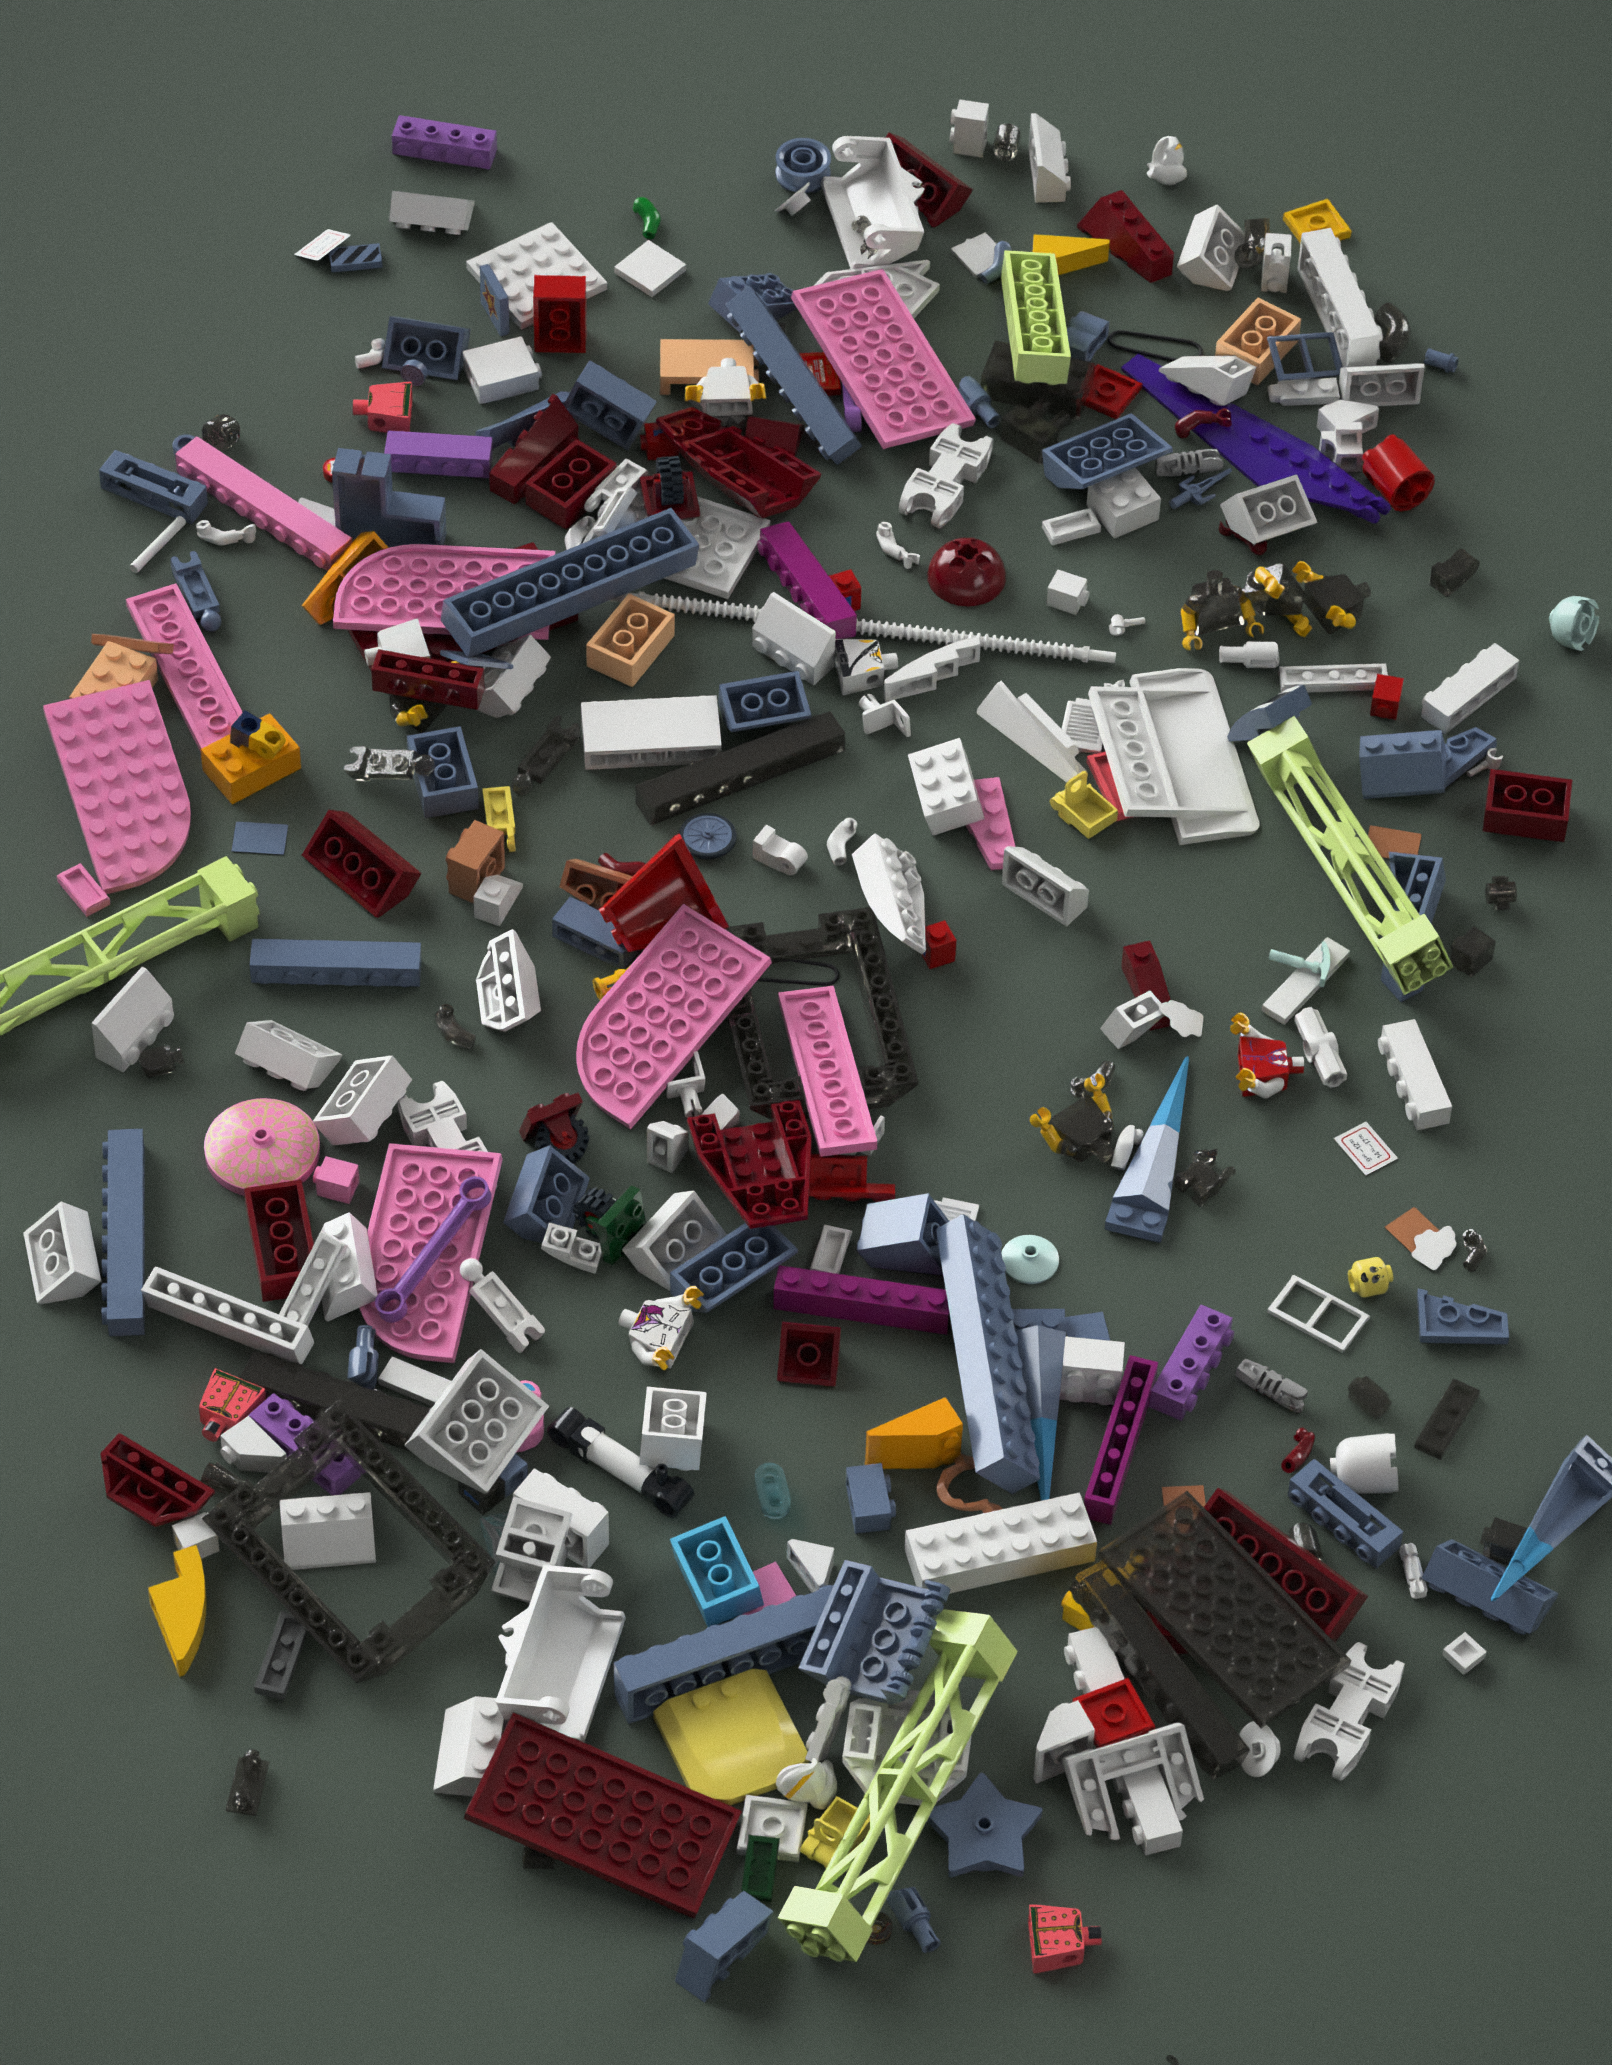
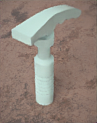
[1268,941,1330,987]

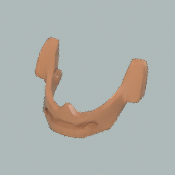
[936,1454,1003,1513]

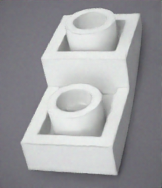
[541,1223,602,1274]

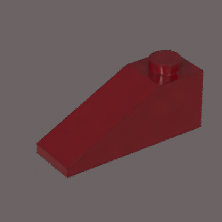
[1121,940,1171,1031]

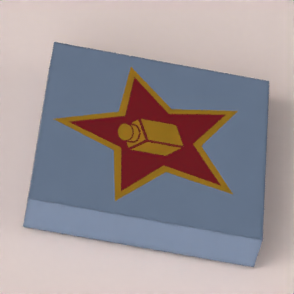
[480,264,509,336]

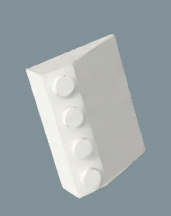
[404,1349,549,1494]

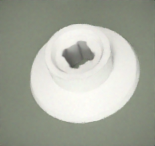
[775,182,811,216]
[1237,1721,1281,1777]

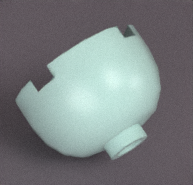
[1549,596,1599,651]

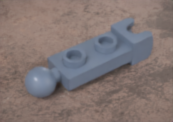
[171,551,222,632]

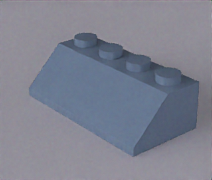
[670,1223,798,1313]
[1422,1539,1559,1635]

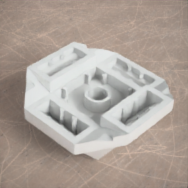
[842,1690,972,1805]

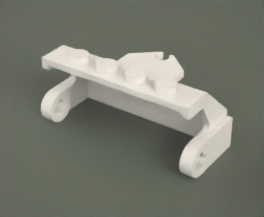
[821,136,924,269]
[496,1565,626,1743]

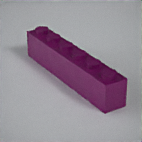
[757,521,857,639]
[773,1265,950,1335]
[1084,1355,1158,1525]

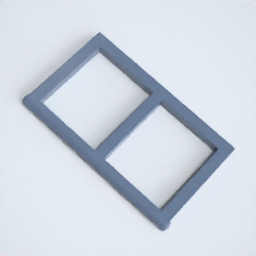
[1267,332,1343,381]
[440,650,514,669]

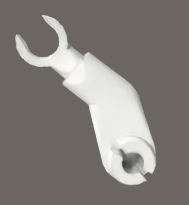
[196,520,257,546]
[876,522,920,569]

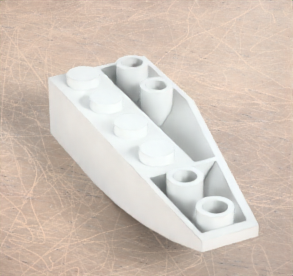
[852,833,926,954]

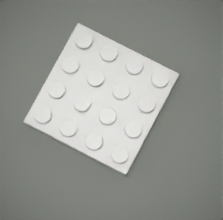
[466,222,607,330]

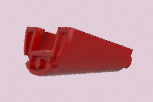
[599,833,729,952]

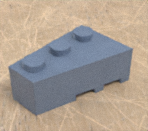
[1389,852,1446,924]
[675,1891,774,2003]

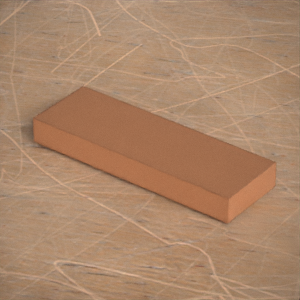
[91,634,174,654]

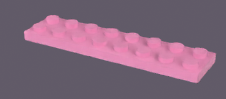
[126,584,242,752]
[778,986,877,1157]

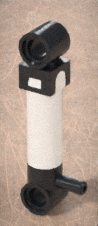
[547,1407,695,1518]

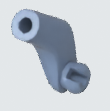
[980,241,1012,285]

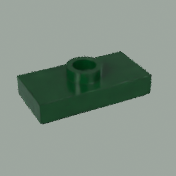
[741,1835,780,1902]

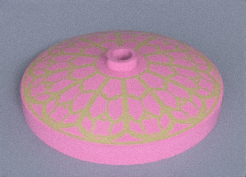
[204,1098,320,1196]

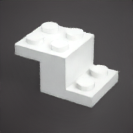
[491,1497,573,1603]

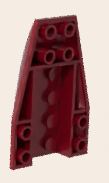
[687,1100,812,1229]

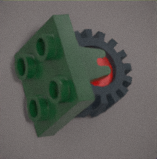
[573,1185,646,1265]

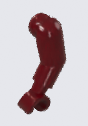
[1175,408,1232,438]
[1219,520,1267,556]

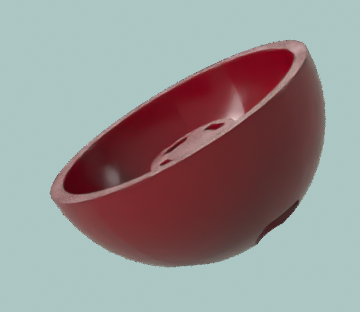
[927,537,1006,606]

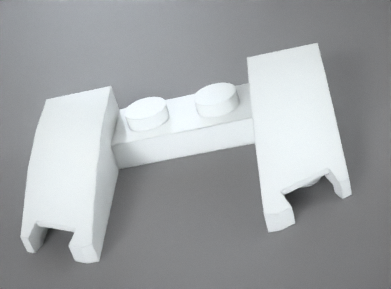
[1061,1723,1204,1840]

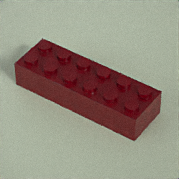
[1183,1488,1369,1646]

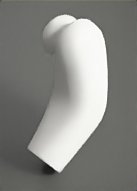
[564,516,595,550]
[827,818,858,866]
[1111,1125,1143,1170]

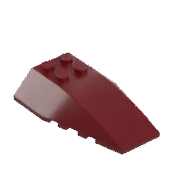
[655,407,821,519]

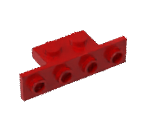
[809,1154,895,1202]

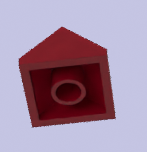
[745,416,804,457]
[777,1322,841,1387]

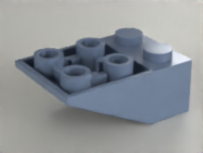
[708,273,797,333]

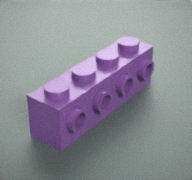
[392,115,497,169]
[384,430,493,478]
[1149,1304,1235,1421]
[248,1393,361,1496]

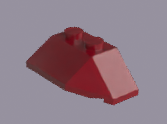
[100,1433,215,1527]

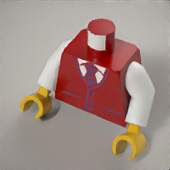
[1230,1012,1304,1099]

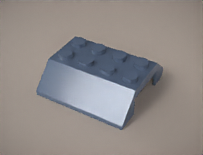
[799,1560,951,1705]

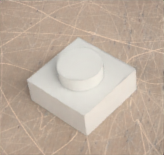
[1442,1632,1487,1675]

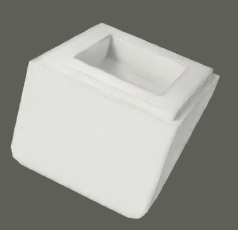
[701,1094,740,1130]

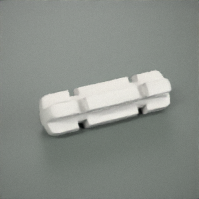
[1399,1543,1428,1599]

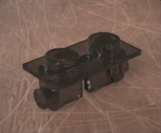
[226,1749,270,1816]

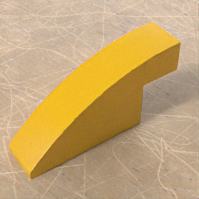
[148,1545,206,1677]

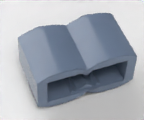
[1067,311,1109,366]

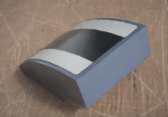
[1227,685,1312,741]

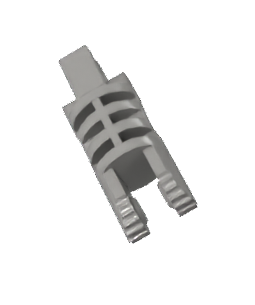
[1155,448,1224,476]
[1235,1359,1308,1413]

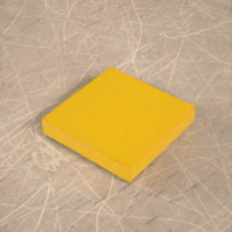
[1283,199,1352,244]

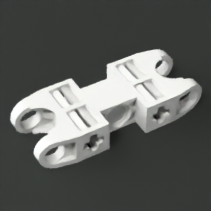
[899,423,994,528]
[397,1081,497,1188]
[1294,1642,1405,1781]

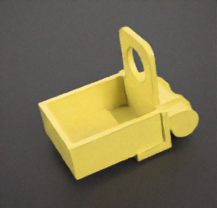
[1050,771,1118,839]
[800,1796,870,1868]

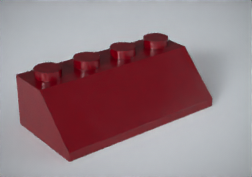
[302,809,422,918]

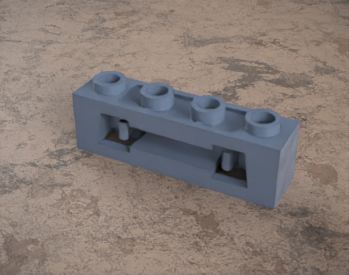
[99,450,208,524]
[1287,1459,1403,1569]

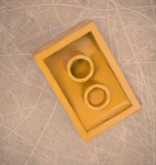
[865,1397,963,1469]

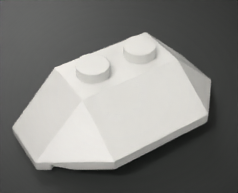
[476,929,541,1032]

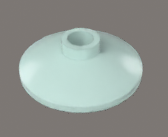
[1002,1235,1059,1284]

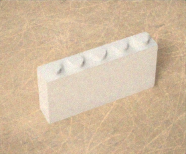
[581,695,721,770]

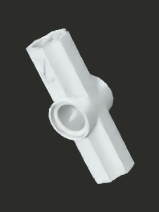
[1295,1007,1347,1088]

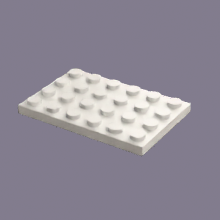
[582,485,770,599]

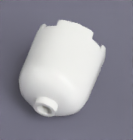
[1330,1433,1399,1494]

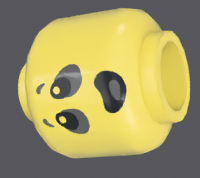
[1348,1257,1393,1297]

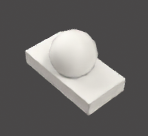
[592,487,638,537]

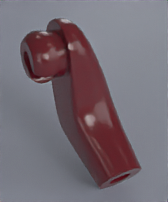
[598,853,646,876]
[1281,1428,1315,1473]

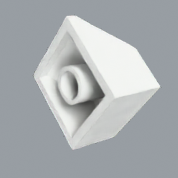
[1033,1700,1095,1784]

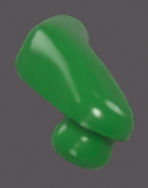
[633,197,661,239]

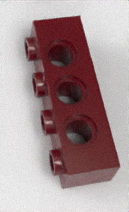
[371,649,485,710]

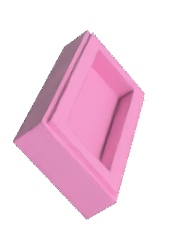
[57,863,110,917]

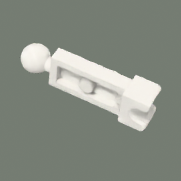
[460,1258,545,1353]

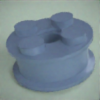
[775,138,831,193]

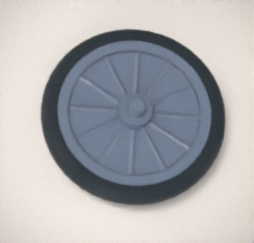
[679,813,737,860]

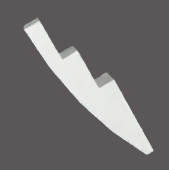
[884,636,981,702]

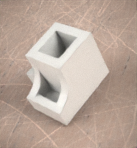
[1319,422,1363,472]

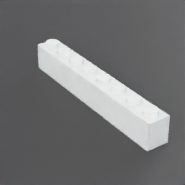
[1064,1625,1183,1855]

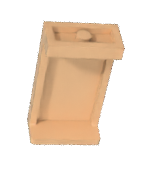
[660,339,759,395]

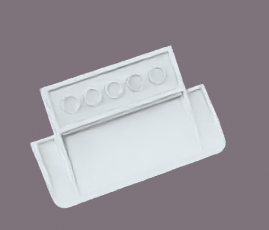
[1088,668,1260,845]

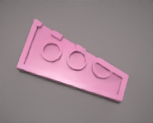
[966,777,1015,870]

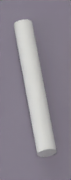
[130,516,186,573]

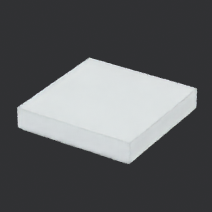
[614,240,686,297]
[737,1795,808,1862]

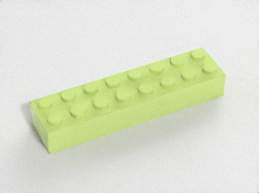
[1001,250,1071,385]

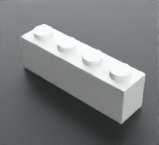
[1421,643,1519,734]
[1378,1019,1452,1130]

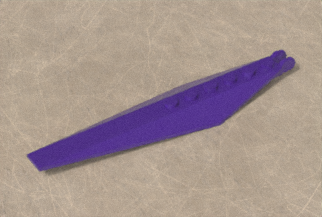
[1121,354,1391,524]

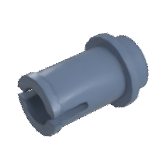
[1424,348,1459,373]

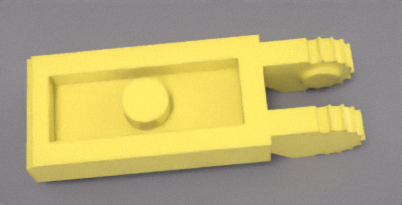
[482,786,515,852]

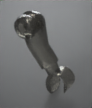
[851,215,878,259]

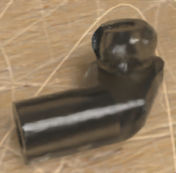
[1462,1229,1487,1272]

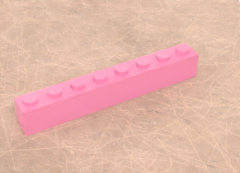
[175,437,352,571]

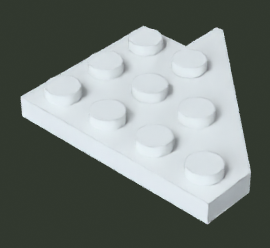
[814,260,940,318]

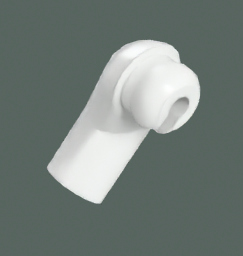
[355,338,385,369]

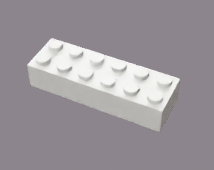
[1297,228,1383,368]
[905,1492,1097,1593]

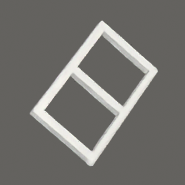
[1267,1275,1370,1353]

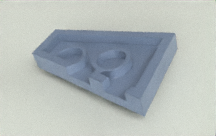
[1445,727,1497,788]
[1417,1288,1509,1344]

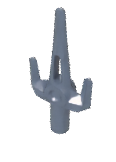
[1169,468,1232,509]

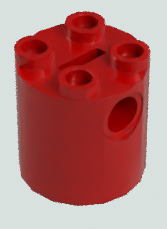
[1362,434,1435,512]

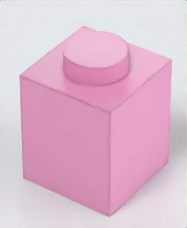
[313,1156,359,1204]

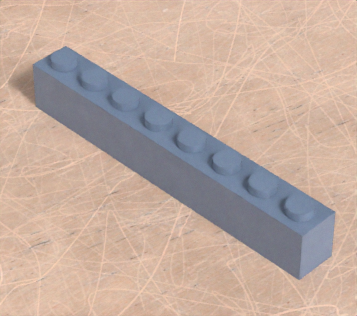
[725,286,862,465]
[102,1129,145,1336]

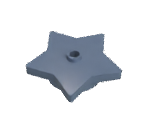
[927,1773,1043,1878]

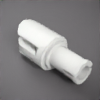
[1219,641,1280,668]

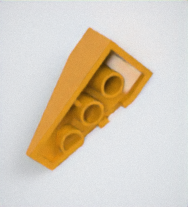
[302,531,389,625]

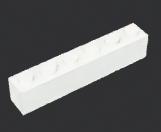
[141,1266,315,1367]

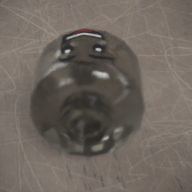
[201,414,240,452]

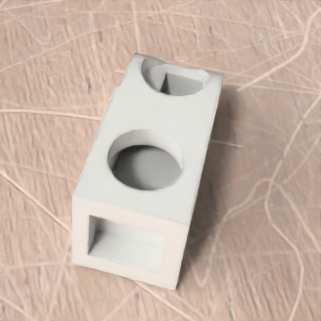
[753,825,808,875]

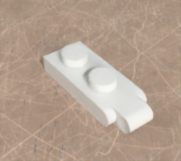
[1267,378,1340,406]

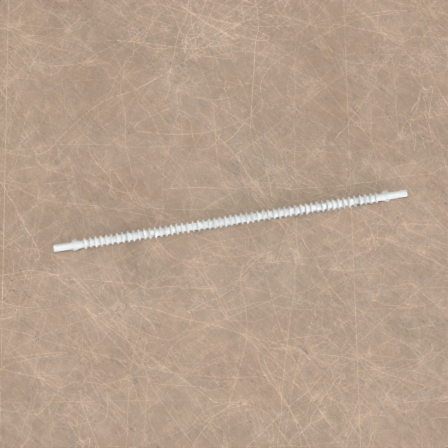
[611,591,1116,663]

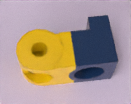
[230,710,286,760]

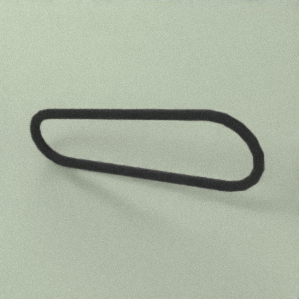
[1108,330,1203,362]
[757,953,839,986]

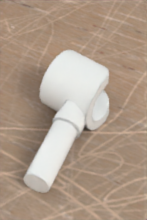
[1109,614,1145,636]
[1467,748,1503,777]

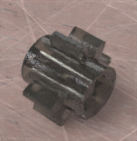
[1485,876,1517,910]

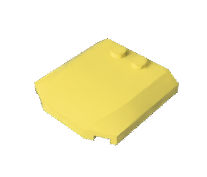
[653,1669,809,1806]

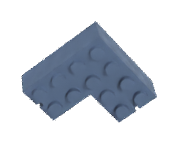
[332,448,447,548]

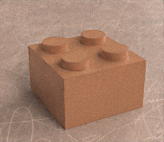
[445,820,505,903]

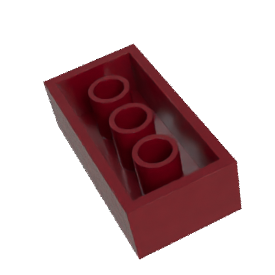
[244,1179,314,1302]

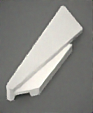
[977,681,1088,783]

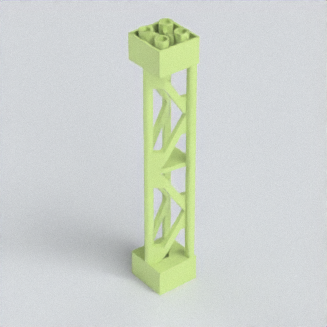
[1247,716,1453,995]
[0,856,260,1036]
[778,1609,1018,1962]

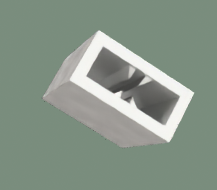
[463,336,542,405]

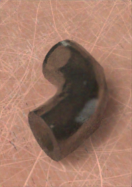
[1234,218,1270,269]
[1375,302,1411,363]

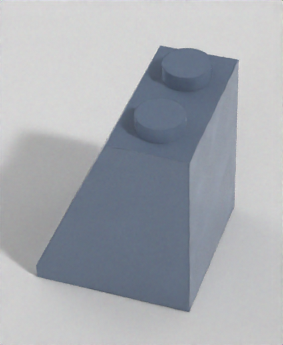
[857,1193,950,1275]

